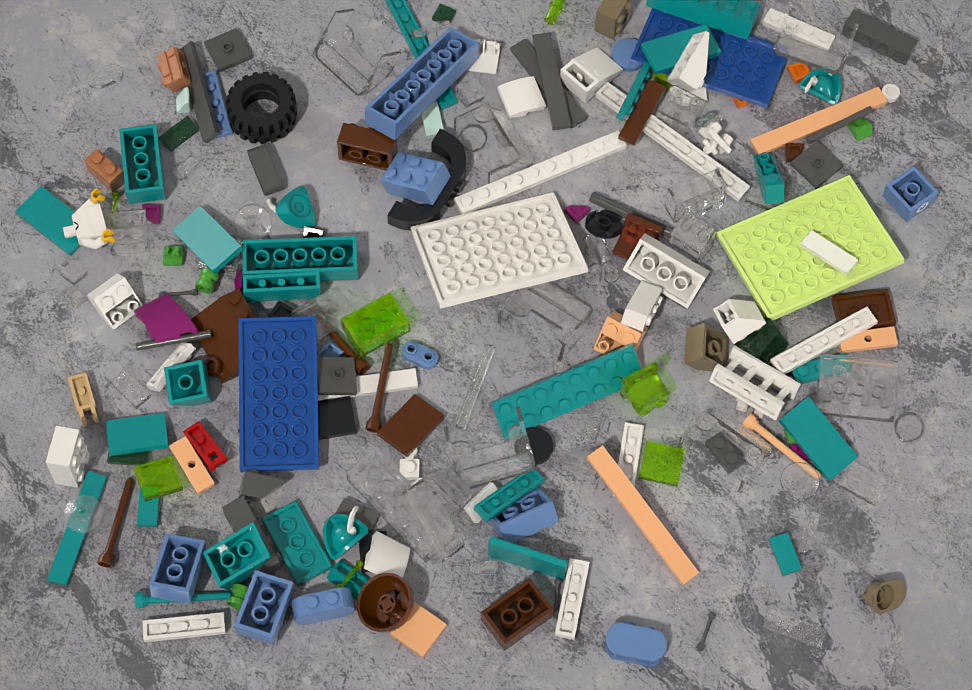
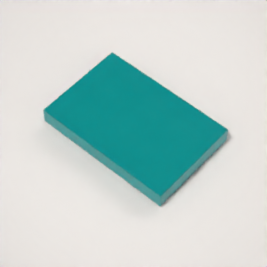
[106,413,169,456]

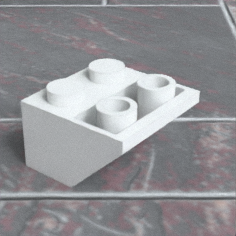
[86,274,143,330]
[713,299,766,344]

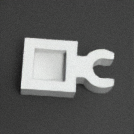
[399,448,420,480]

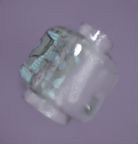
[696,112,723,138]

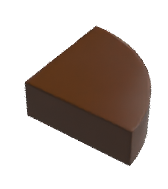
[785,143,804,163]

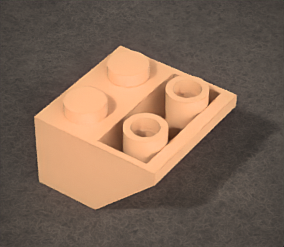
[593,311,648,354]

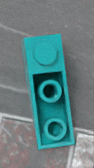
[753,153,784,204]

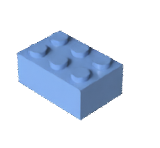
[380,152,451,205]
[149,533,206,604]
[234,570,295,645]

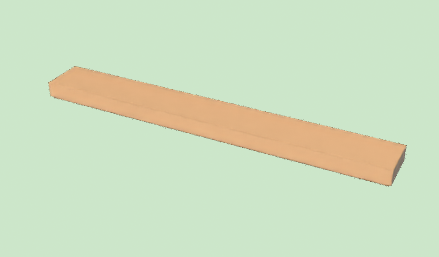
[750,87,887,155]
[586,445,699,585]

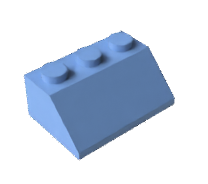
[490,487,559,544]

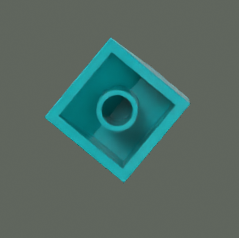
[164,360,212,406]

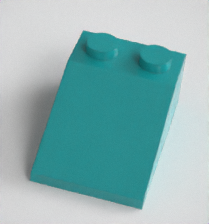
[202,522,272,590]

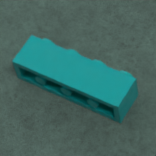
[243,271,321,302]

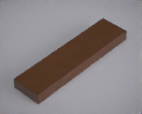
[618,79,666,146]

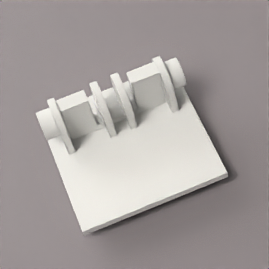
[466,39,501,74]

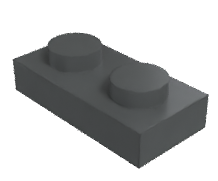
[705,432,745,475]

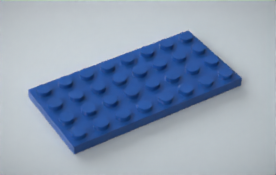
[630,8,790,108]
[239,316,319,472]

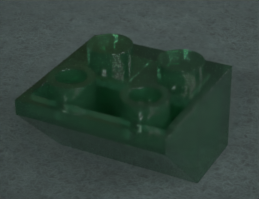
[734,317,789,367]

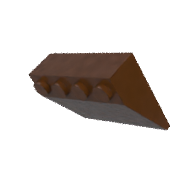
[191,289,255,384]

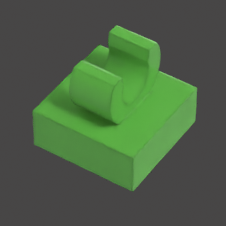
[163,246,184,266]

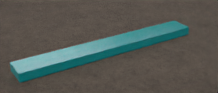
[385,0,458,110]

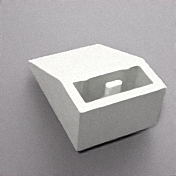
[560,47,623,103]

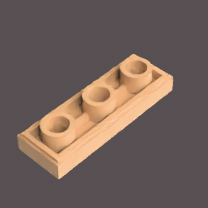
[839,326,898,353]
[169,436,215,495]

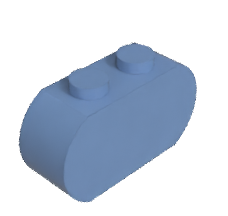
[291,588,355,625]
[605,621,667,667]

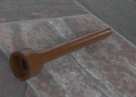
[308,305,370,375]
[365,343,393,433]
[97,478,134,568]

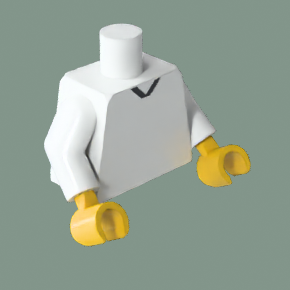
[63,189,115,250]

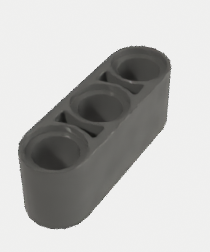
[247,144,283,196]

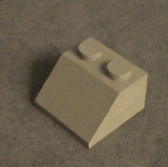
[685,323,729,371]

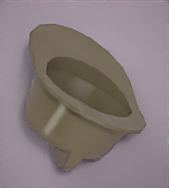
[862,579,906,614]

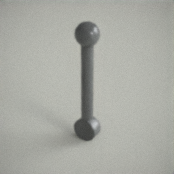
[159,289,199,297]
[553,578,562,619]
[696,612,716,651]

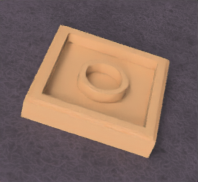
[390,602,447,658]

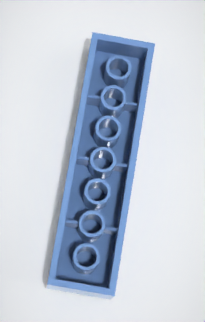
[364,27,480,140]

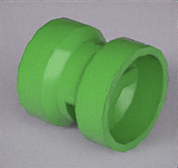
[195,268,219,294]
[227,584,249,610]

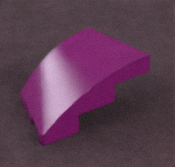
[134,293,198,343]

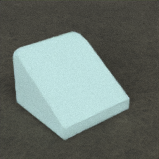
[176,87,191,113]

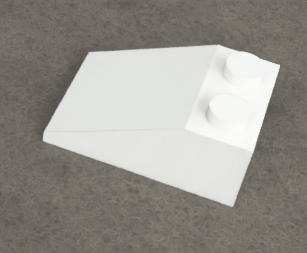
[667,31,709,92]

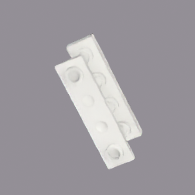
[709,346,801,421]

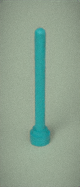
[135,592,233,609]

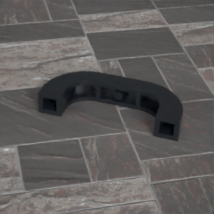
[387,129,466,231]

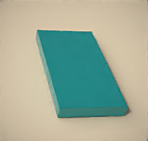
[640,24,721,75]
[15,186,81,256]
[172,206,243,274]
[779,396,858,481]
[261,501,333,587]
[488,537,568,580]

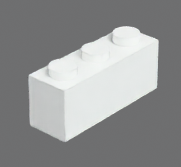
[621,281,663,332]

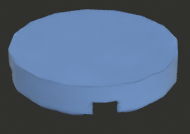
[611,38,642,72]

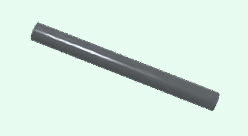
[806,106,873,144]
[136,330,212,351]

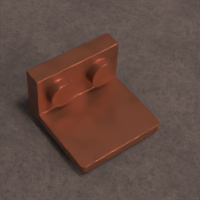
[612,213,663,260]

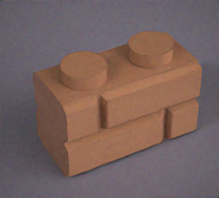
[157,47,191,92]
[85,149,125,192]

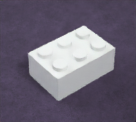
[46,426,90,488]

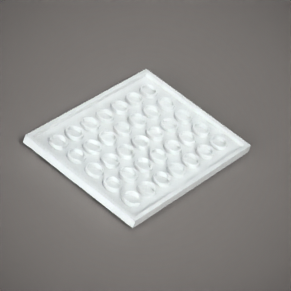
[411,192,588,309]

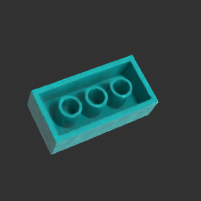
[119,124,166,204]

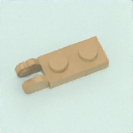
[67,372,99,427]

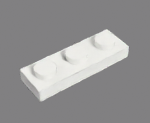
[146,342,196,392]

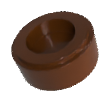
[204,357,223,377]

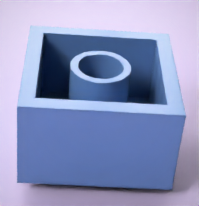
[882,166,939,222]

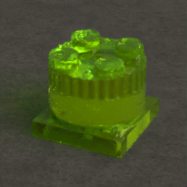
[620,362,670,417]

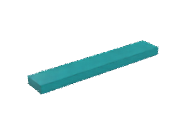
[47,471,107,587]

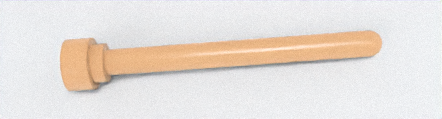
[742,413,821,479]

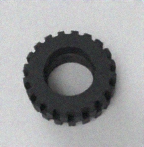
[226,72,297,144]

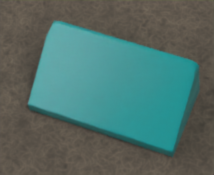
[327,559,370,600]

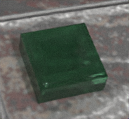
[432,4,456,27]

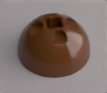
[357,573,414,633]

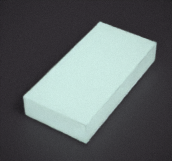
[421,102,444,139]

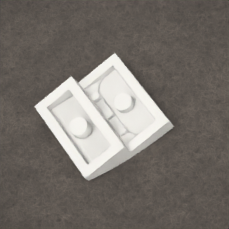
[497,76,546,118]
[364,531,410,578]

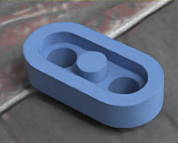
[402,341,438,370]

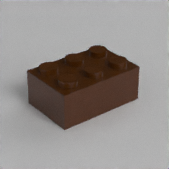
[337,123,398,171]
[480,578,554,651]

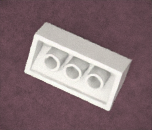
[623,233,710,309]

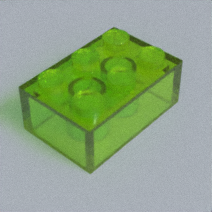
[341,292,410,358]

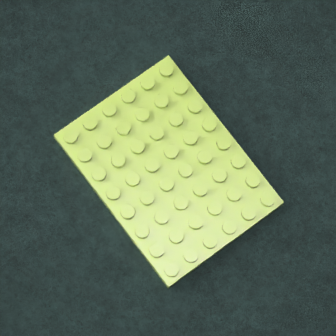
[716,175,905,323]

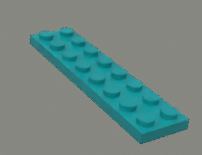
[491,344,645,439]

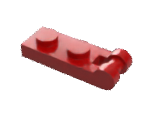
[183,421,228,472]

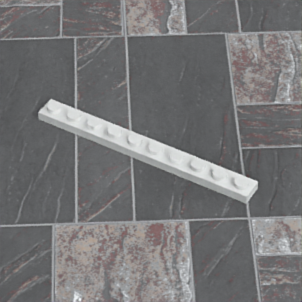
[595,82,751,202]
[454,130,627,215]

